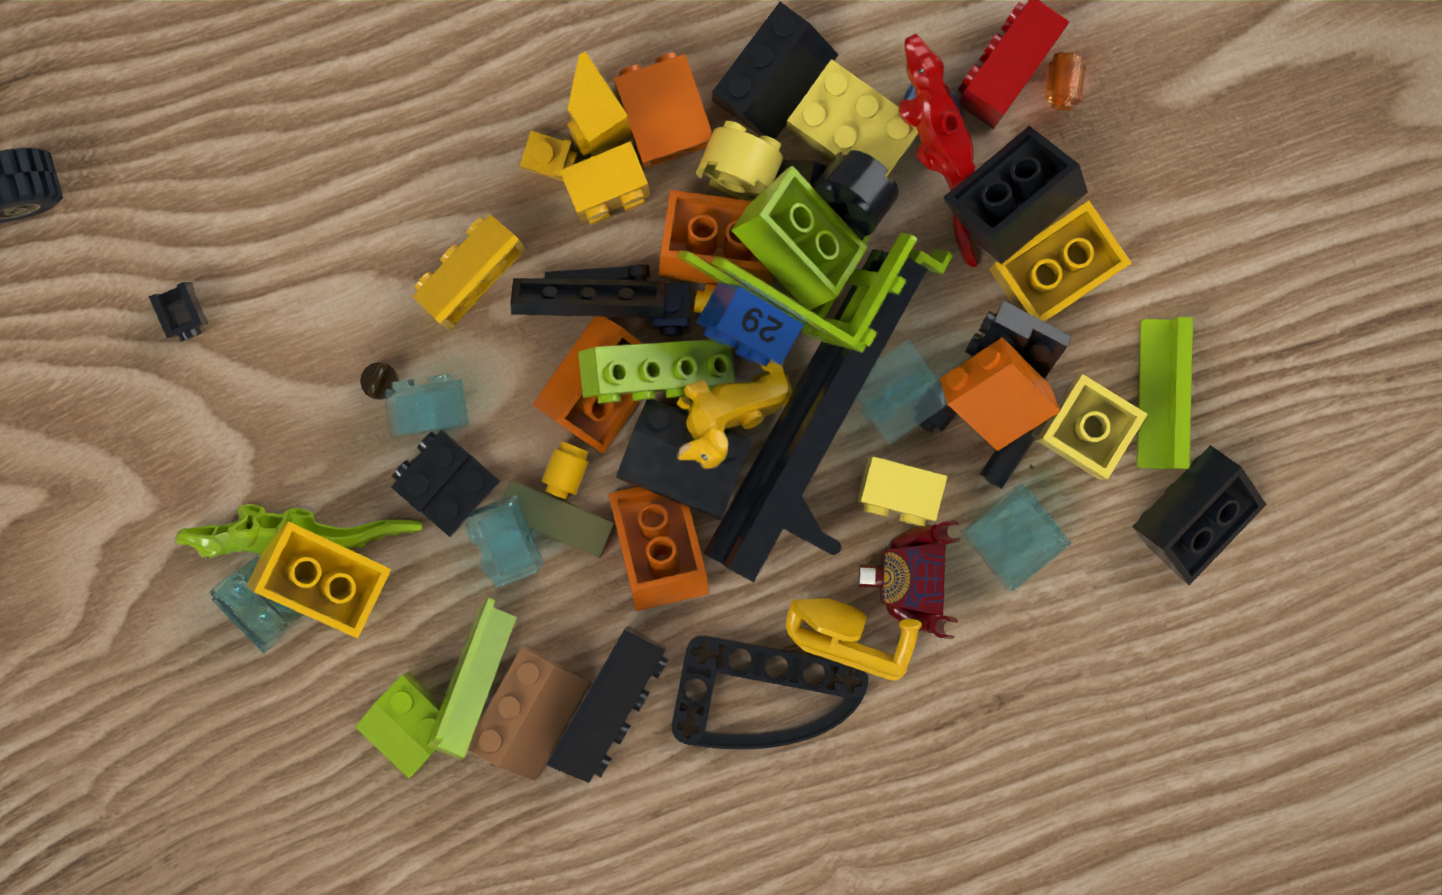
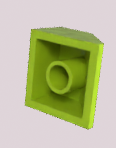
[355,672,442,779]

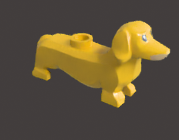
[677,362,793,469]

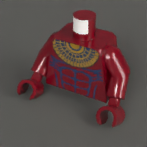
[859,520,961,639]

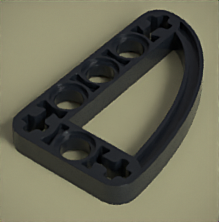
[672,635,868,750]

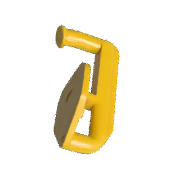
[785,598,922,681]

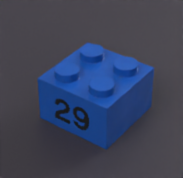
[696,283,804,367]

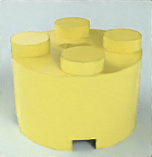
[696,121,783,200]

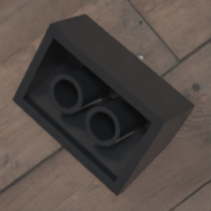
[712,1,839,140]
[943,126,1088,264]
[616,399,753,520]
[1132,445,1267,586]

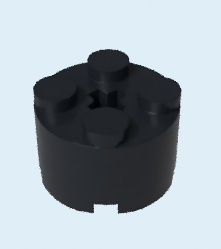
[812,150,899,240]

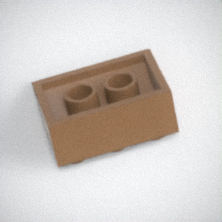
[468,645,591,781]

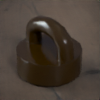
[360,362,400,400]

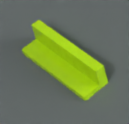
[1136,317,1193,470]
[426,597,517,760]

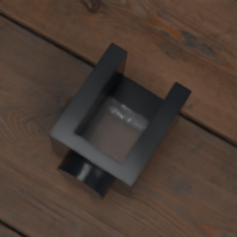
[148,282,208,342]

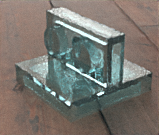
[856,339,948,445]

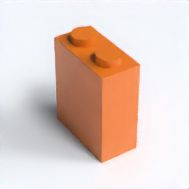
[614,52,712,169]
[939,337,1060,451]

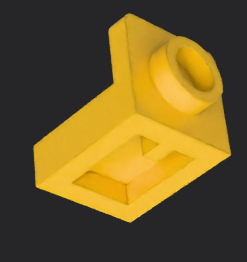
[520,131,578,182]

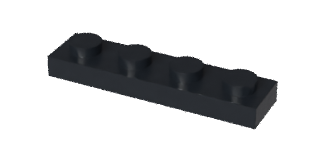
[510,278,665,318]

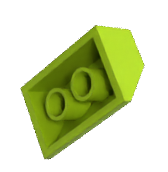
[731,166,868,310]

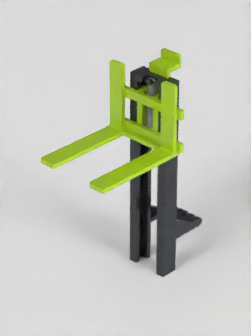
[677,233,953,583]

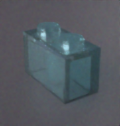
[384,374,469,438]
[466,495,544,588]

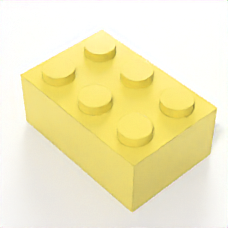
[786,59,919,178]

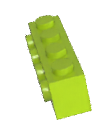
[578,340,735,404]

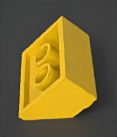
[566,51,633,157]
[412,214,526,331]
[246,521,391,639]

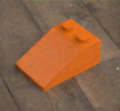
[608,486,710,612]

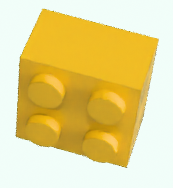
[559,141,651,226]

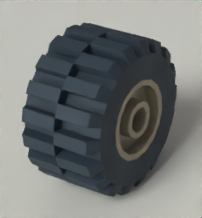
[0,148,63,223]

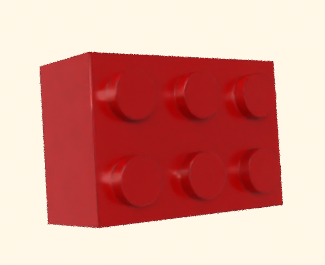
[958,0,1070,129]

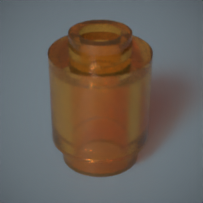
[1044,52,1086,111]

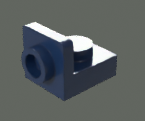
[652,283,690,336]

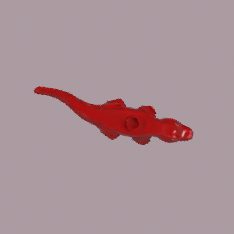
[898,34,978,267]

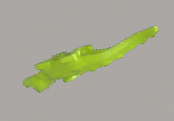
[175,504,423,559]

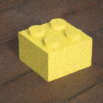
[1036,374,1148,480]
[856,457,948,527]

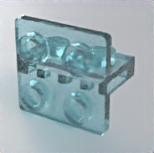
[210,556,304,653]

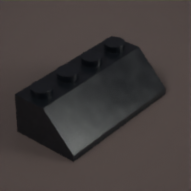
[546,626,669,783]

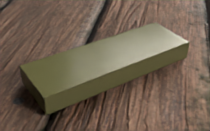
[496,479,615,558]

